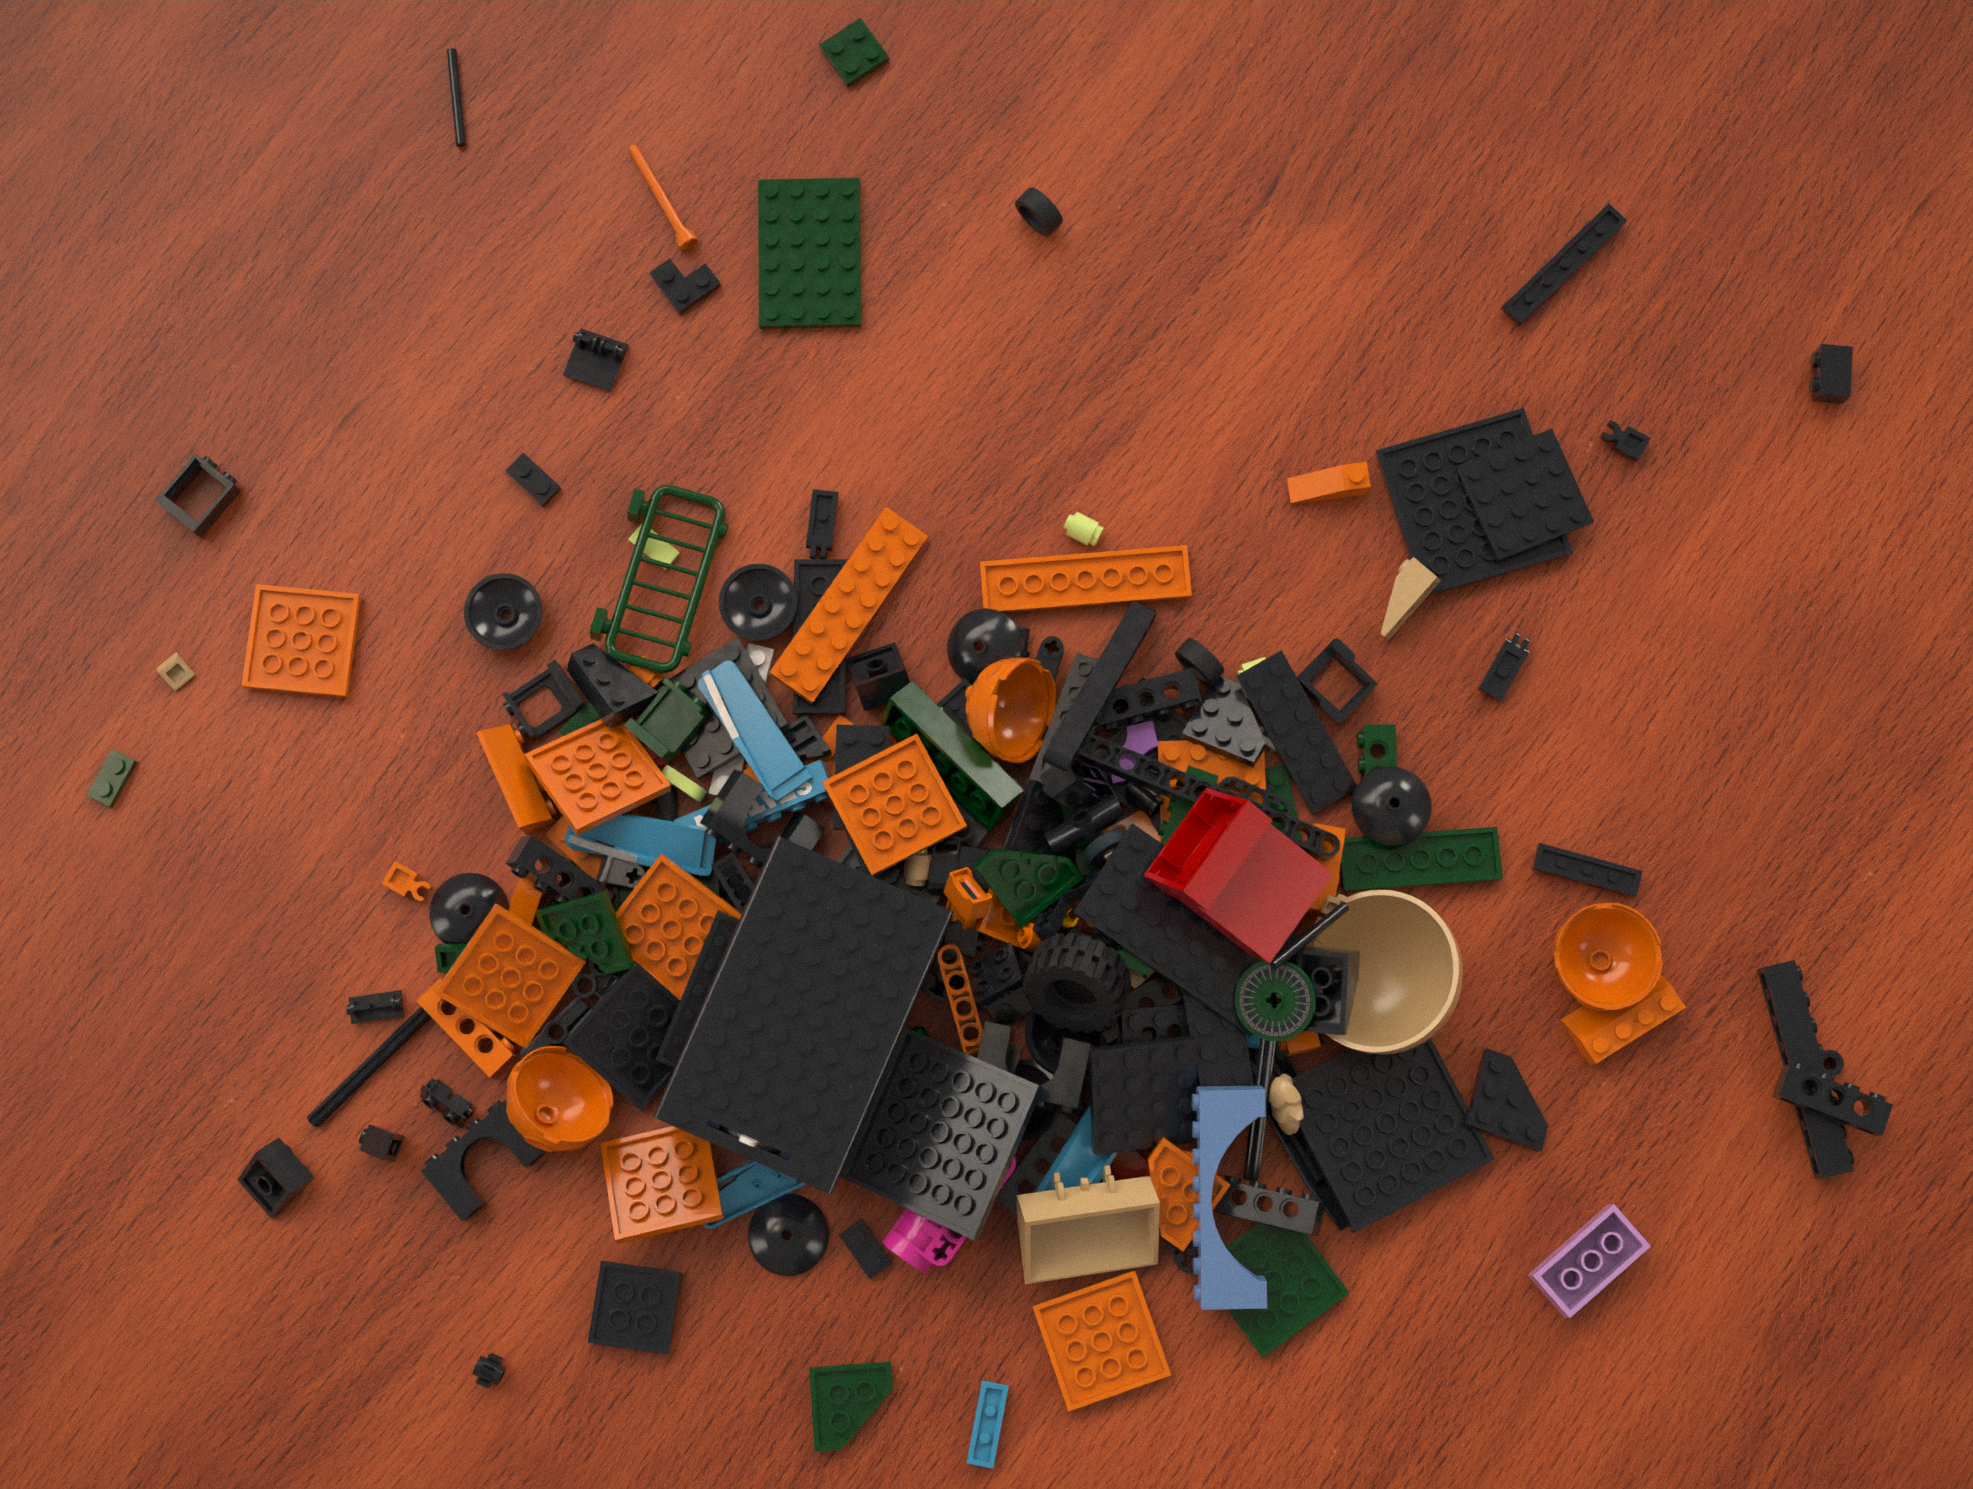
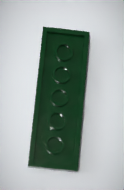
[1340,827,1503,892]

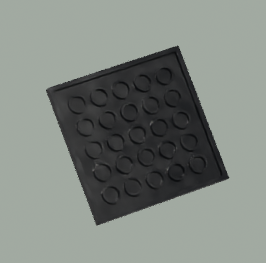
[1375,408,1573,596]
[840,1027,1043,1241]
[1292,1038,1494,1233]

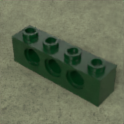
[1357,724,1398,808]

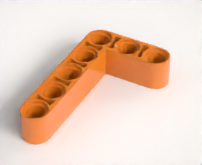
[937,942,983,1056]

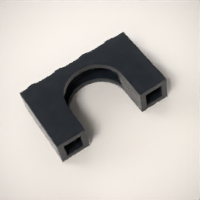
[700,769,825,868]
[978,1021,1094,1113]
[421,1100,547,1221]

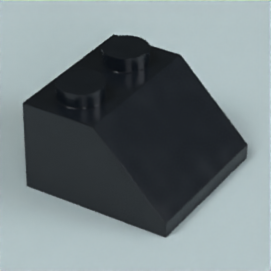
[846,642,910,711]
[237,1137,314,1219]

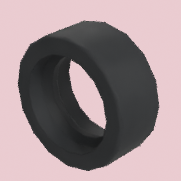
[1015,187,1063,236]
[1175,638,1225,686]

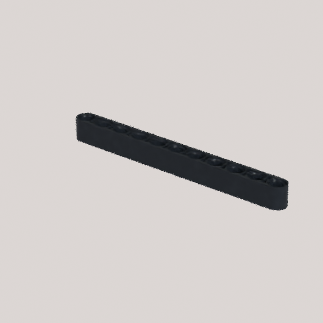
[1075,733,1340,861]

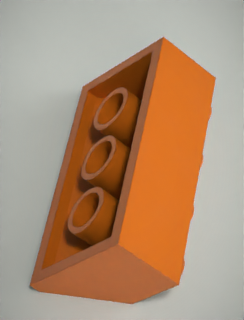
[476,724,557,835]
[1560,974,1686,1066]

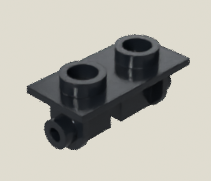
[346,990,405,1024]
[420,1078,475,1128]

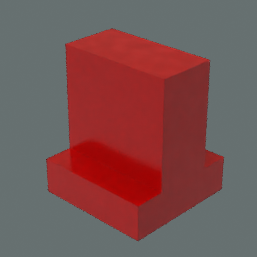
[1143,788,1333,963]

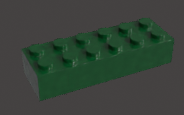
[880,681,1024,833]

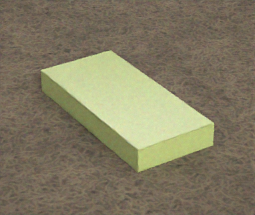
[628,525,680,571]

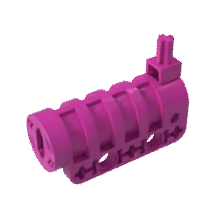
[882,1156,1017,1274]

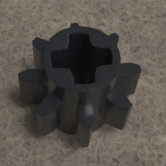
[472,1353,506,1388]

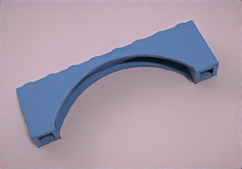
[1192,1086,1267,1310]

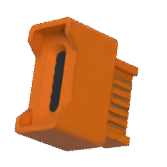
[944,867,992,930]

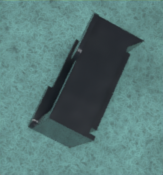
[1297,638,1378,725]

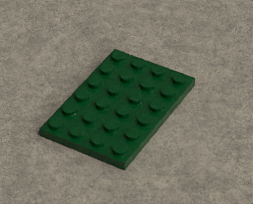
[758,178,862,329]

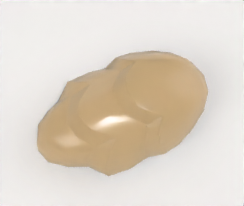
[1268,1074,1304,1135]

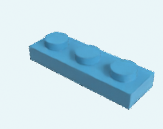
[966,1380,1009,1468]

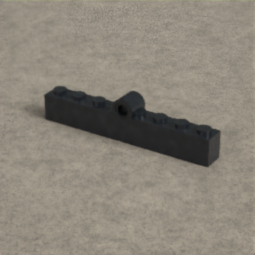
[1757,960,1854,1179]

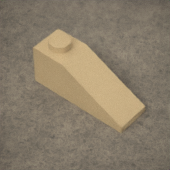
[1381,557,1441,639]

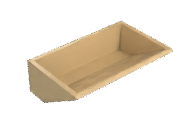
[1017,1165,1160,1284]

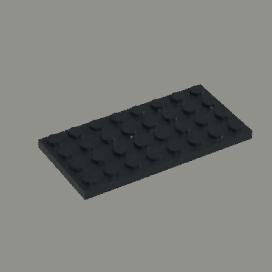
[1072,824,1297,1036]

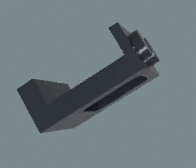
[502,660,586,741]

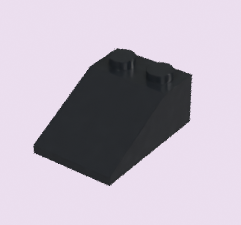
[1296,946,1360,1036]

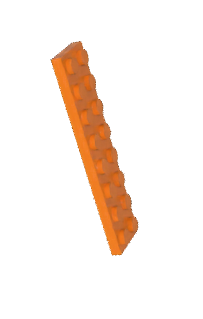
[769,507,928,704]
[980,545,1192,613]

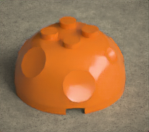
[965,658,1056,763]
[1553,903,1663,1011]
[506,1046,613,1152]

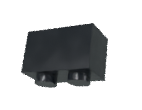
[1809,344,1853,404]

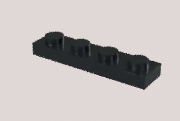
[1531,843,1643,897]

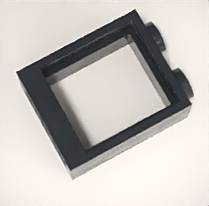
[155,454,241,538]

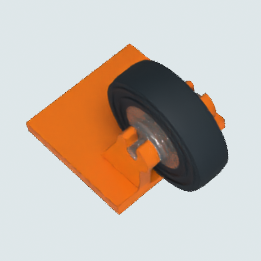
[1084,810,1162,867]

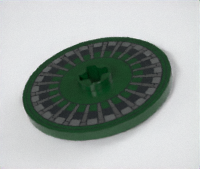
[1235,961,1316,1041]

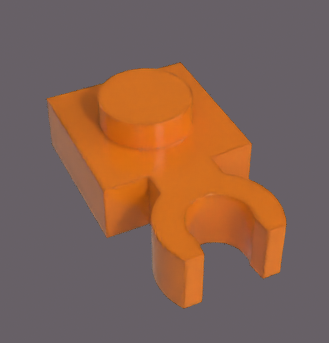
[381,861,433,902]

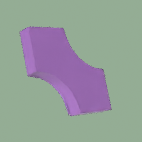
[1107,721,1158,784]

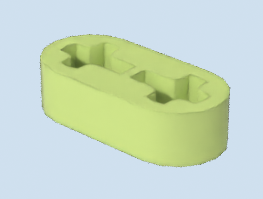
[662,764,707,803]

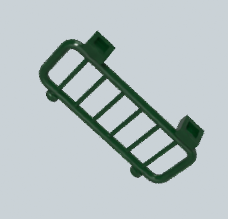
[590,485,729,673]

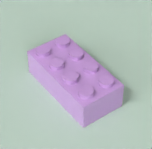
[1527,1204,1651,1318]

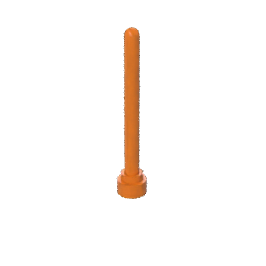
[629,145,698,251]

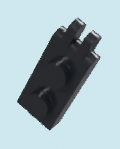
[806,489,839,559]
[1477,631,1530,702]

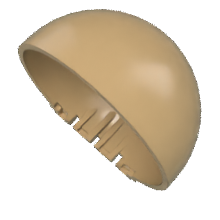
[1305,890,1463,1055]

